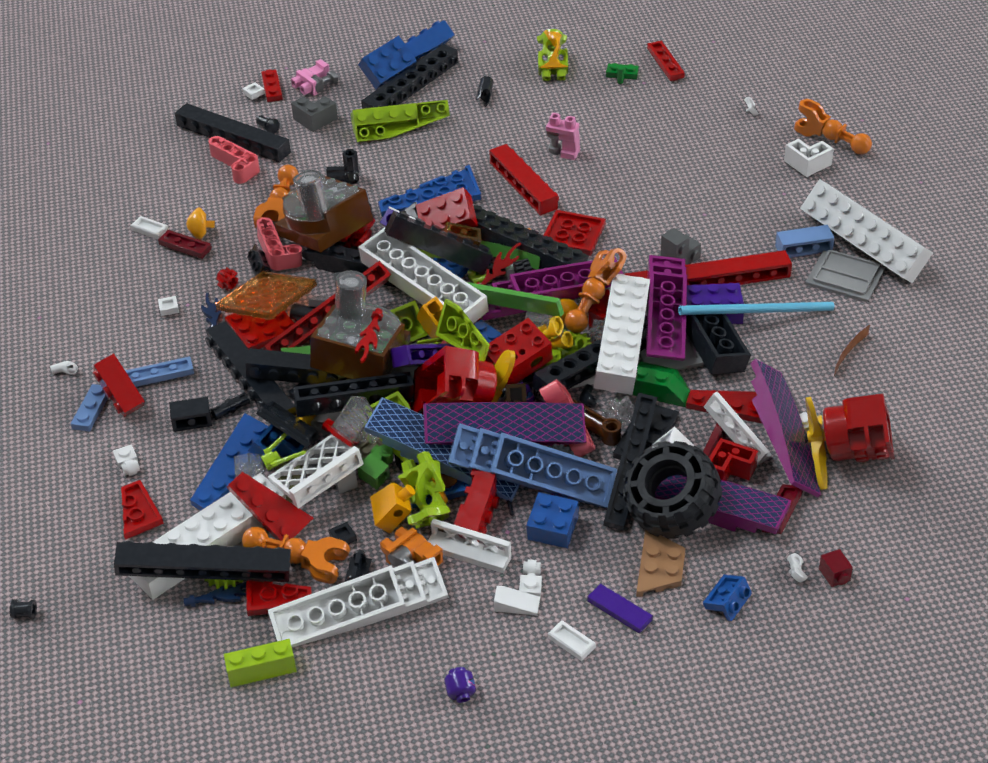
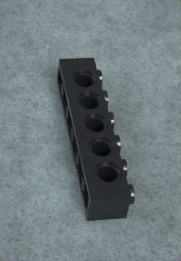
[293,372,414,418]

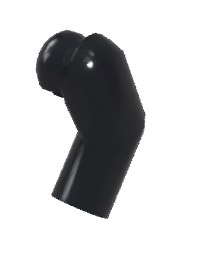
[579,384,597,408]

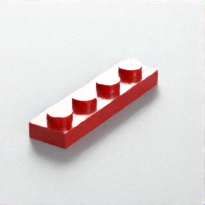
[647,40,685,81]

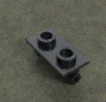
[247,244,272,278]
[344,549,372,582]

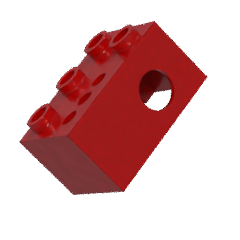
[485,318,553,389]

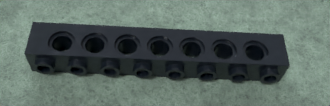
[361,44,458,109]
[533,316,646,394]

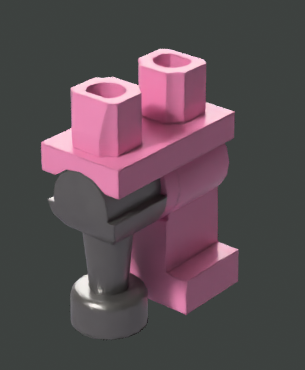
[291,59,338,96]
[546,113,580,160]

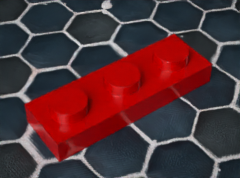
[261,69,283,102]

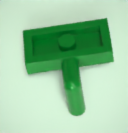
[606,63,639,84]

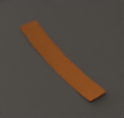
[834,324,870,377]

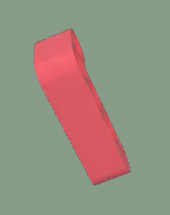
[208,136,260,184]
[257,218,302,271]
[539,379,596,457]

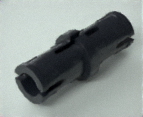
[210,392,250,420]

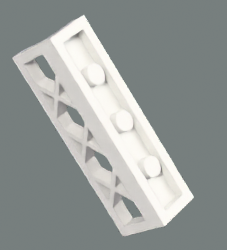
[704,391,771,465]
[428,519,511,573]

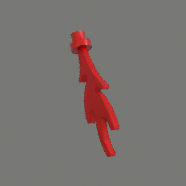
[476,243,521,285]
[355,308,383,364]

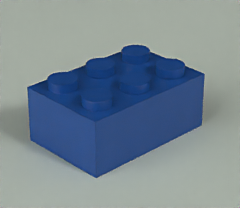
[358,35,417,90]

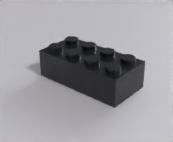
[686,314,751,375]

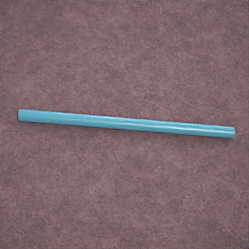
[678,302,835,315]

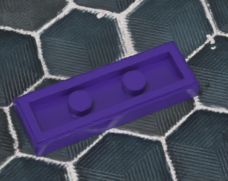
[587,583,653,634]

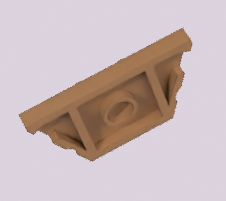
[636,530,686,597]

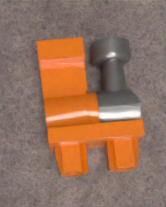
[380,526,443,568]

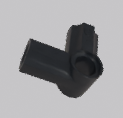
[326,149,360,184]

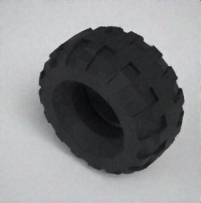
[623,441,722,539]

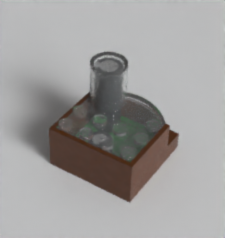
[274,170,373,252]
[310,270,411,379]

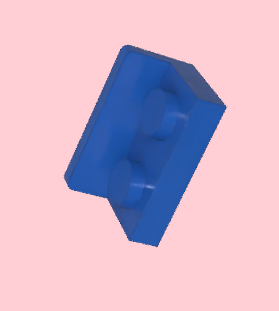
[703,574,752,621]

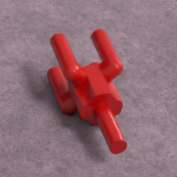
[341,218,375,248]

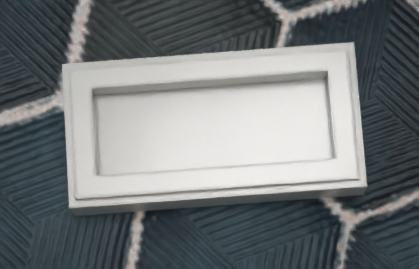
[130,216,169,239]
[548,620,596,661]

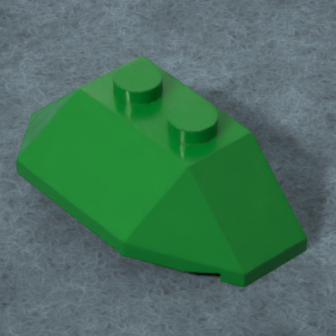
[628,361,690,408]

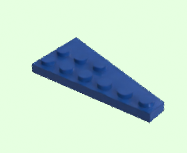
[378,165,481,217]

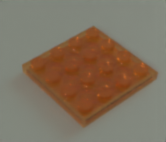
[215,271,317,320]

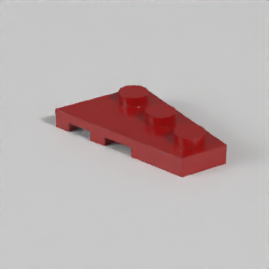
[121,480,164,540]
[246,581,312,616]

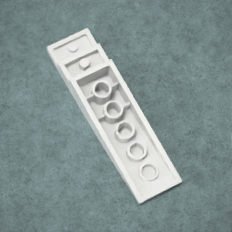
[268,557,449,647]

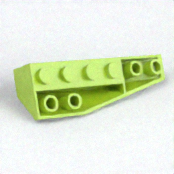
[351,100,450,142]

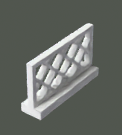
[268,434,364,509]

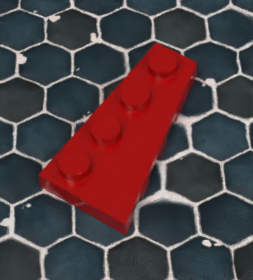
[686,390,763,424]
[226,471,314,541]

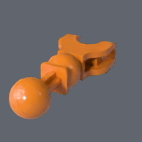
[794,99,872,155]
[253,164,299,228]
[564,248,627,333]
[242,527,350,584]

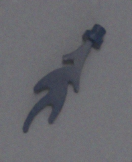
[201,293,222,327]
[183,582,246,608]

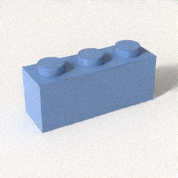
[775,225,834,258]

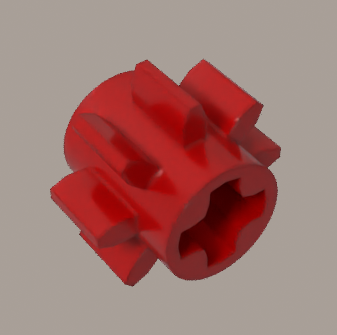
[216,267,239,291]

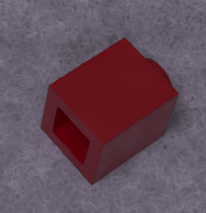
[819,549,853,587]

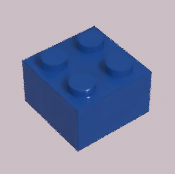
[526,492,579,549]

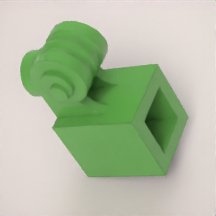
[358,445,393,490]

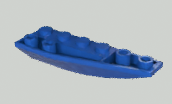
[405,20,455,60]

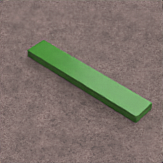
[467,282,564,317]

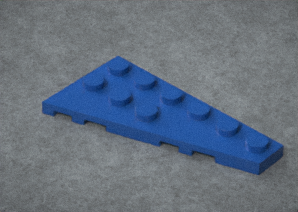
[190,413,269,511]

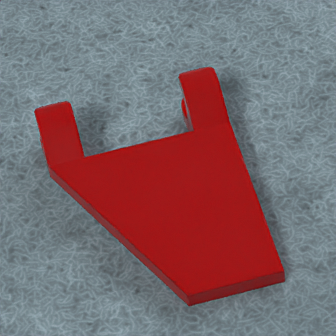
[322,418,362,447]

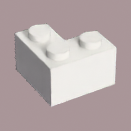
[784,139,834,177]

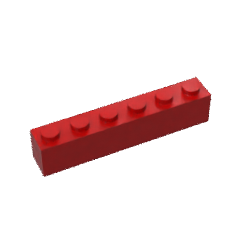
[489,144,559,216]

